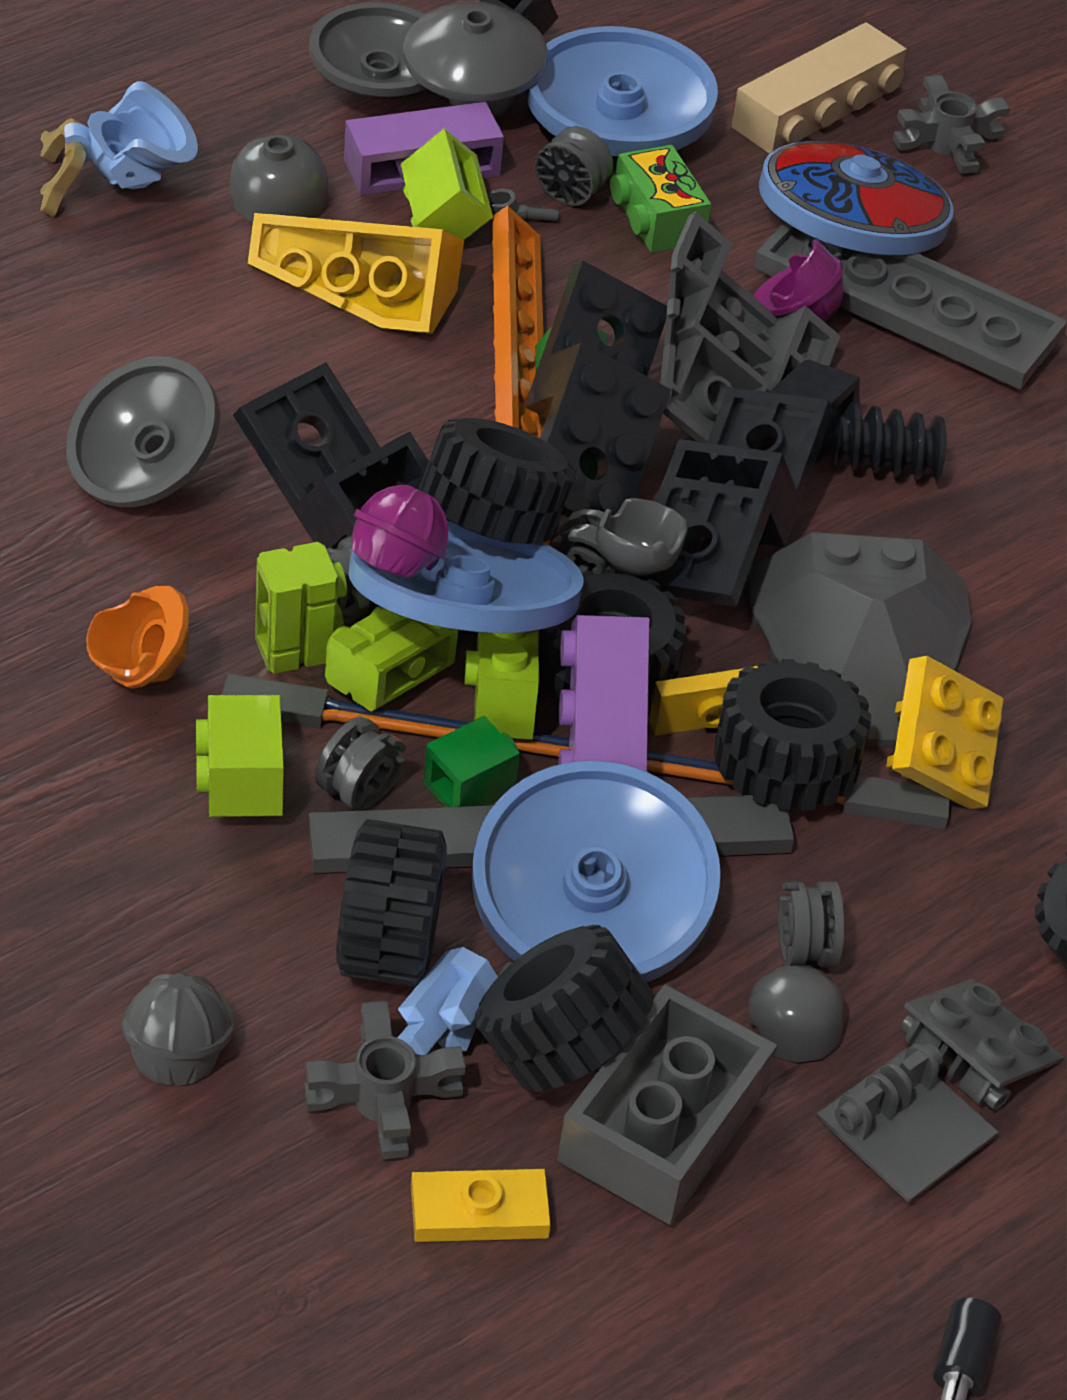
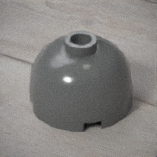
[229,134,328,222]

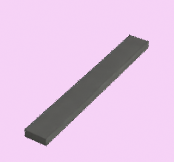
[308,795,794,873]

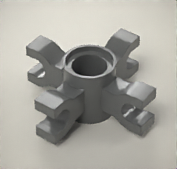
[892,74,1010,174]
[304,1000,466,1160]

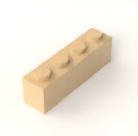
[732,22,907,154]

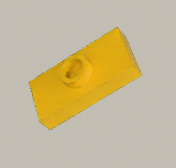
[649,666,757,736]
[411,1169,551,1242]

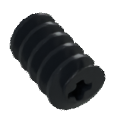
[831,402,947,484]

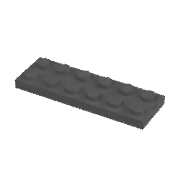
[753,222,1067,389]

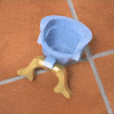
[40,81,198,217]

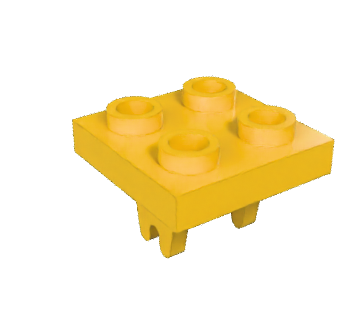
[886,656,1004,809]

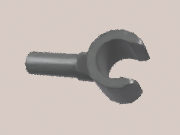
[489,188,559,222]

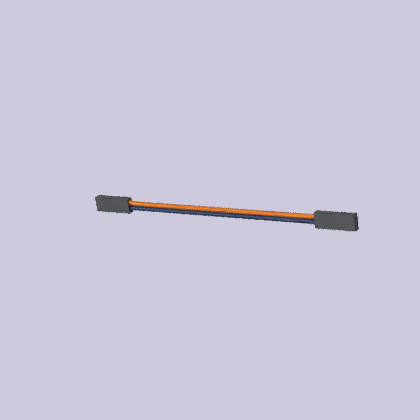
[222,673,949,829]

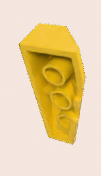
[248,213,464,334]

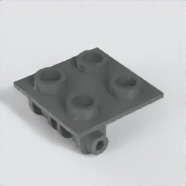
[900,979,1064,1111]
[816,1043,999,1203]

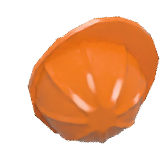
[86,586,190,689]

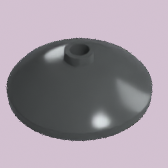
[403,1,547,102]
[309,2,427,99]
[66,356,220,507]

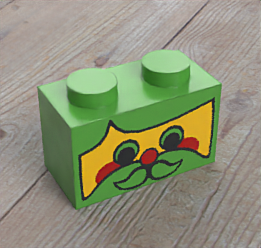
[610,145,711,253]

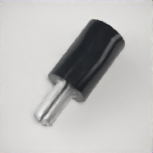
[933,1298,1001,1400]

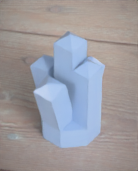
[398,947,498,1056]

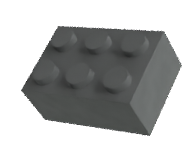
[557,984,777,1226]

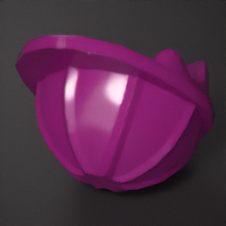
[753,239,843,321]
[352,485,448,578]

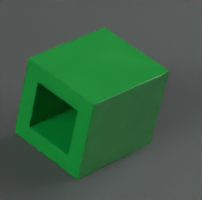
[423,716,520,807]

